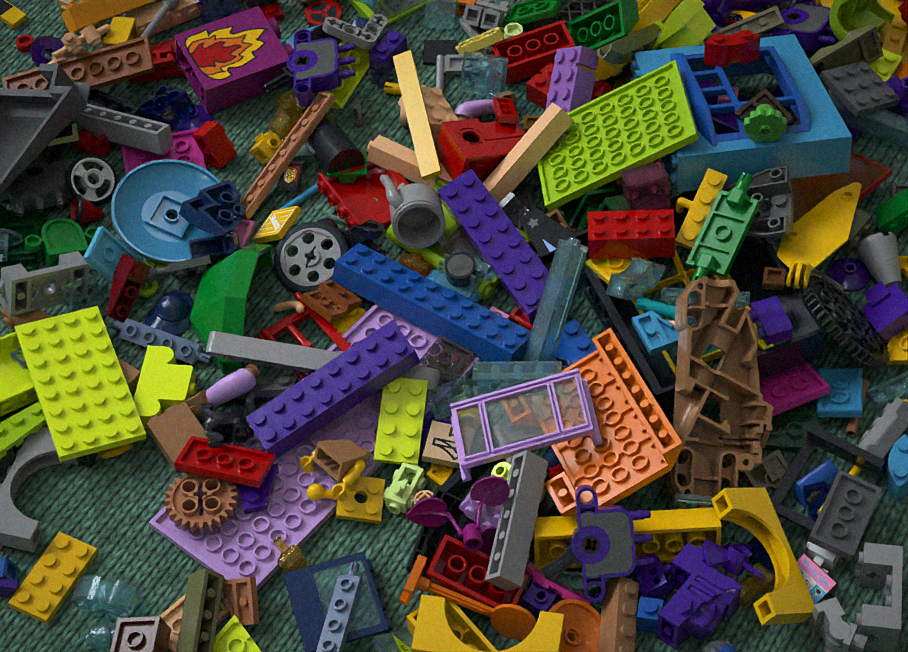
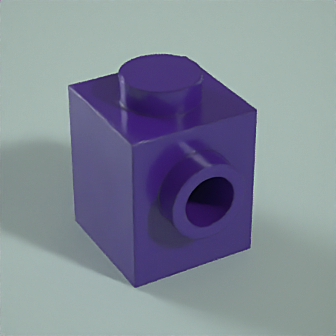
[521,582,558,619]

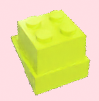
[651,0,716,50]

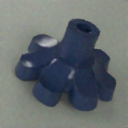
[370,63,394,88]

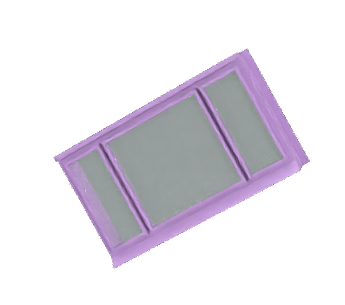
[450,368,603,482]

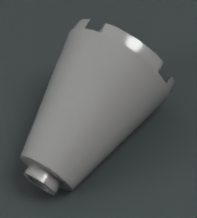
[855,232,902,288]

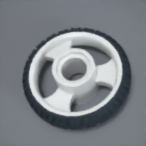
[66,155,117,206]

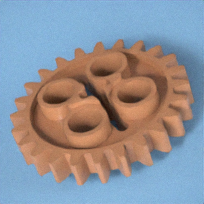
[164,472,239,533]

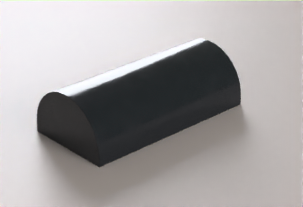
[304,112,365,174]

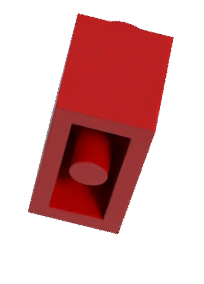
[192,121,237,168]

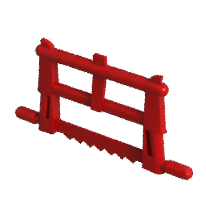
[257,292,351,380]

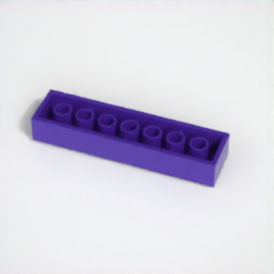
[437,169,565,323]
[245,320,421,460]

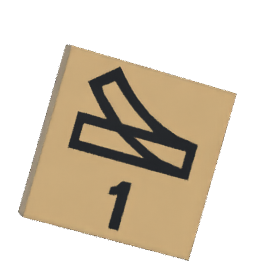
[422,421,475,468]

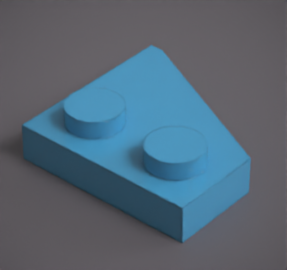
[632,311,679,355]

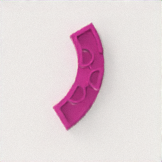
[525,560,591,605]

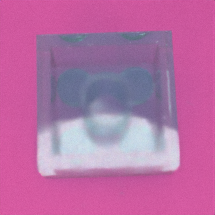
[459,52,508,97]

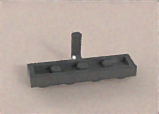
[214,376,299,415]

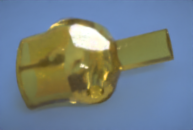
[273,536,310,572]

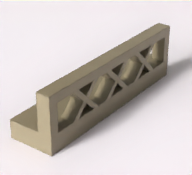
[704,5,785,42]

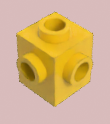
[249,130,283,165]

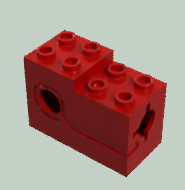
[436,118,530,183]

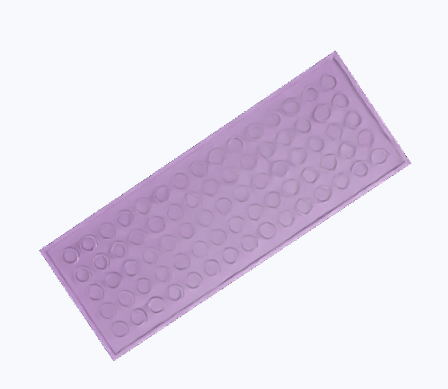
[149,304,481,591]

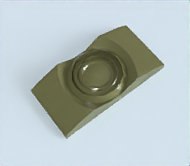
[809,25,884,89]

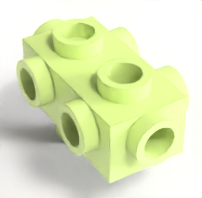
[383,462,426,514]

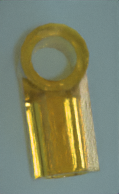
[739,562,775,607]

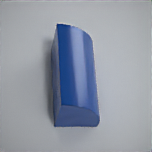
[794,459,839,512]

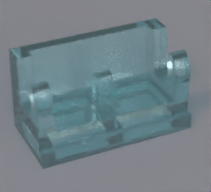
[427,375,477,421]

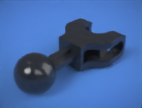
[317,218,386,256]

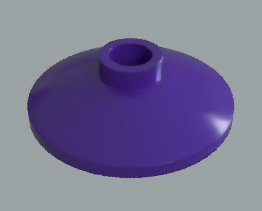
[30,36,65,67]
[175,104,213,131]
[828,258,870,292]

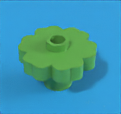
[743,104,787,143]

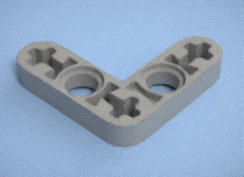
[322,14,388,50]

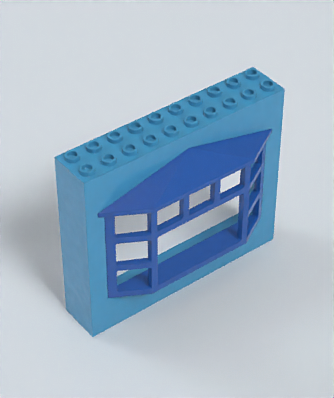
[630,34,852,192]

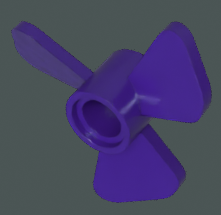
[702,540,770,584]

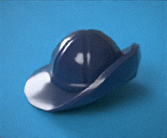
[145,290,194,335]

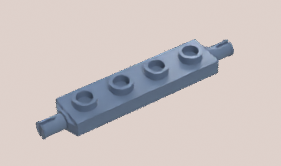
[110,318,213,366]
[316,562,363,652]

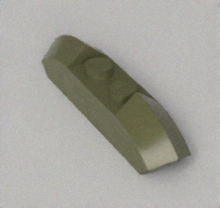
[597,23,660,64]

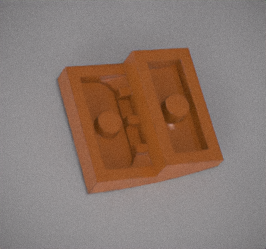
[301,280,363,322]

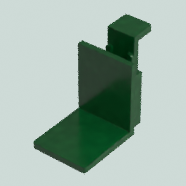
[558,186,631,233]

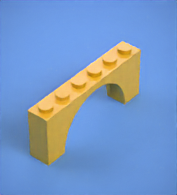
[711,487,814,625]
[411,595,565,652]

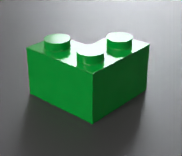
[874,188,908,234]

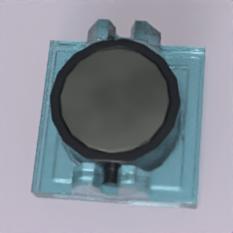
[433,249,491,300]

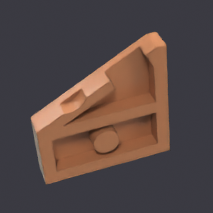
[222,577,260,625]

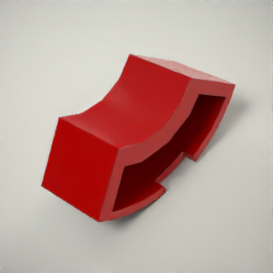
[704,30,760,67]

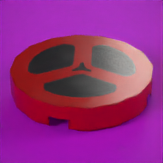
[305,0,342,27]

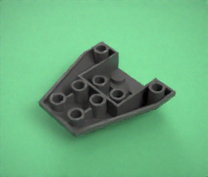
[722,166,794,238]

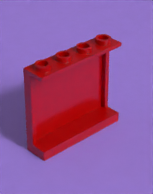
[317,162,409,229]

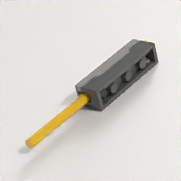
[817,397,908,515]

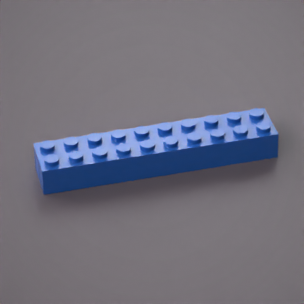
[332,243,534,373]

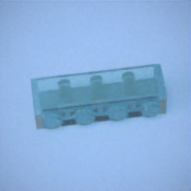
[472,361,562,396]

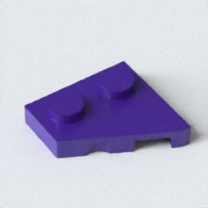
[238,463,279,514]

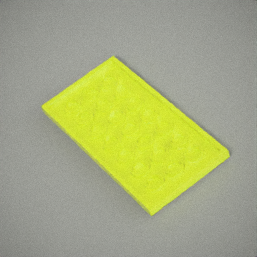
[14,306,146,462]

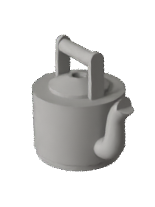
[380,175,446,248]

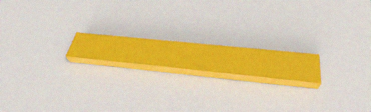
[393,50,442,181]

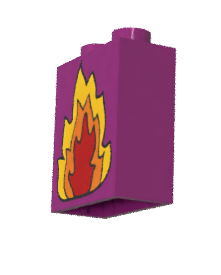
[174,6,294,114]

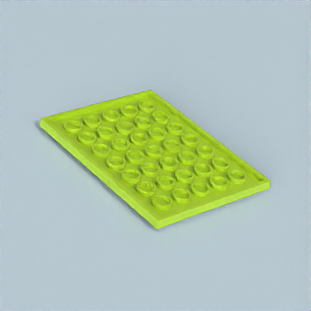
[537,60,700,211]

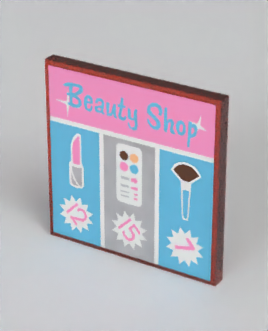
[772,552,838,604]

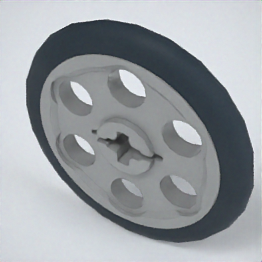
[274,222,349,295]

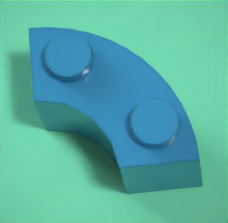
[885,434,908,501]

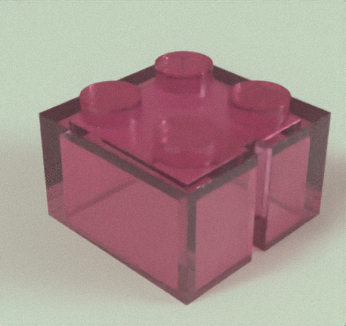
[620,161,671,210]

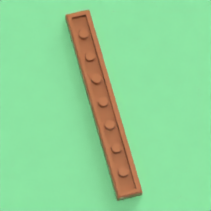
[240,92,337,220]

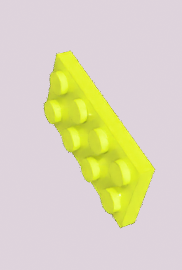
[373,377,428,465]

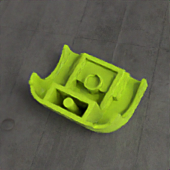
[829,0,895,41]

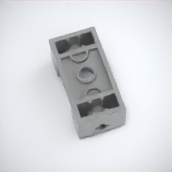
[854,542,903,652]

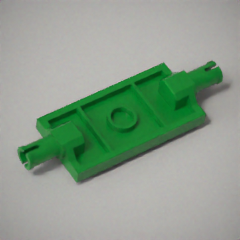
[686,172,761,283]

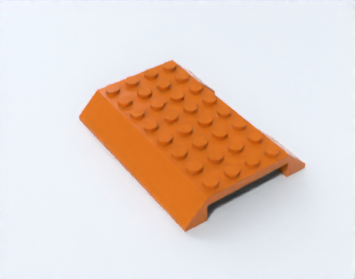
[500,328,684,517]

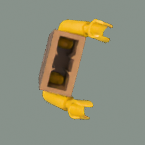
[300,439,371,502]

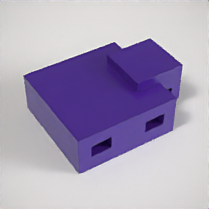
[861,281,908,342]

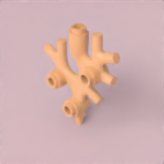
[47,24,111,64]

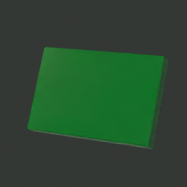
[503,0,563,27]

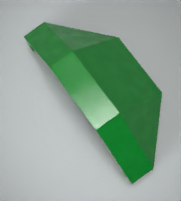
[190,243,273,374]

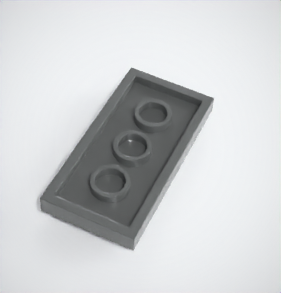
[807,469,882,561]

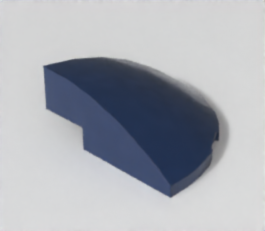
[179,180,244,236]

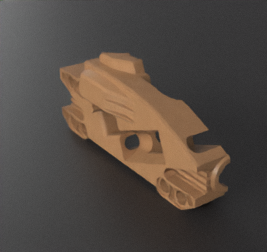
[665,276,773,506]

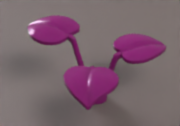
[406,476,510,556]

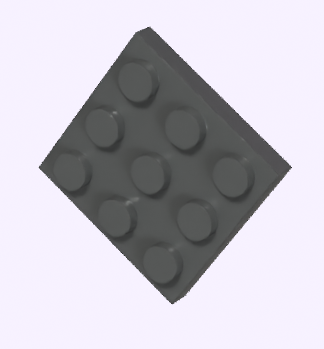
[819,61,901,117]

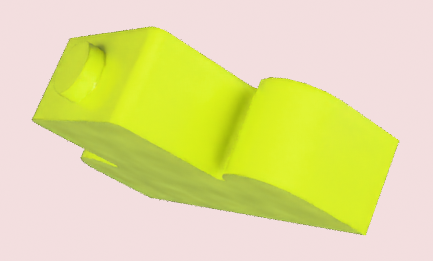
[133,345,197,428]

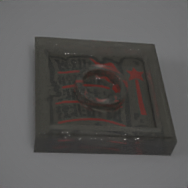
[417,335,476,387]

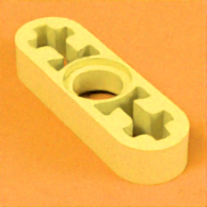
[455,27,504,54]

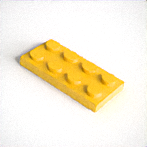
[8,531,99,625]

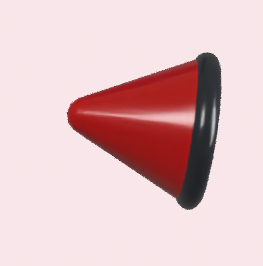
[70,194,104,225]

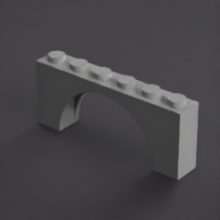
[0,426,82,552]

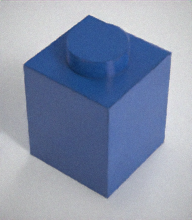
[636,596,663,634]

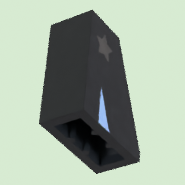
[519,209,574,266]

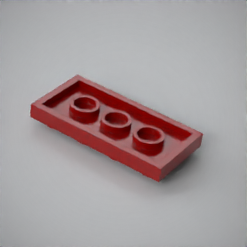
[174,436,275,488]

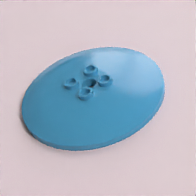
[111,159,221,264]

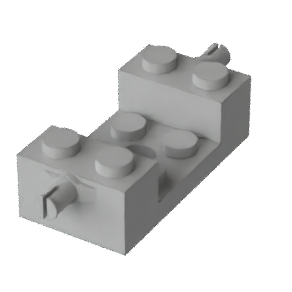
[0,251,94,316]

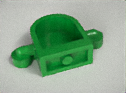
[25,218,98,268]

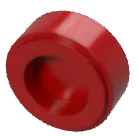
[15,35,34,52]

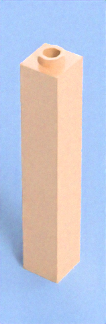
[483,102,574,203]
[366,135,453,188]

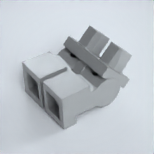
[462,0,510,30]
[809,597,868,652]

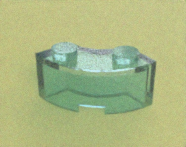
[606,257,666,300]
[70,576,141,619]

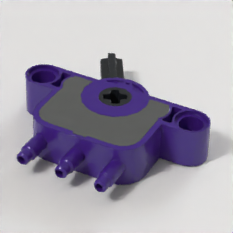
[763,0,836,50]
[263,29,356,107]
[541,484,655,602]

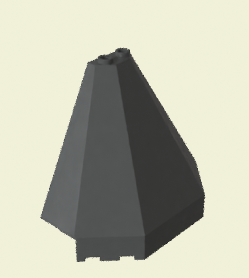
[0,63,91,194]

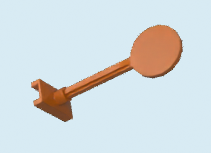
[399,555,537,640]

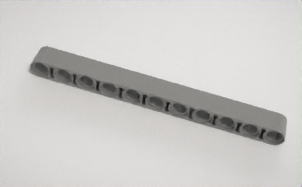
[205,331,441,394]

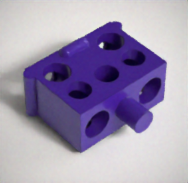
[633,553,673,599]

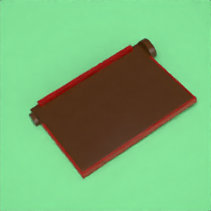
[791,151,893,224]

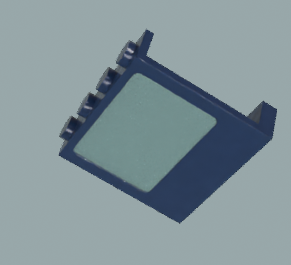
[284,551,393,652]

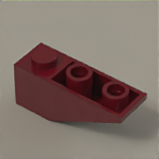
[107,253,151,323]

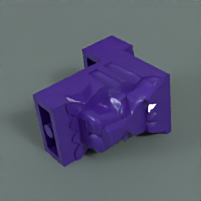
[657,543,742,650]

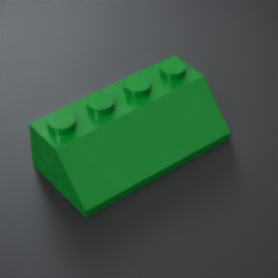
[568,0,639,50]

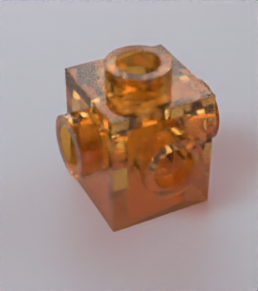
[398,252,433,277]

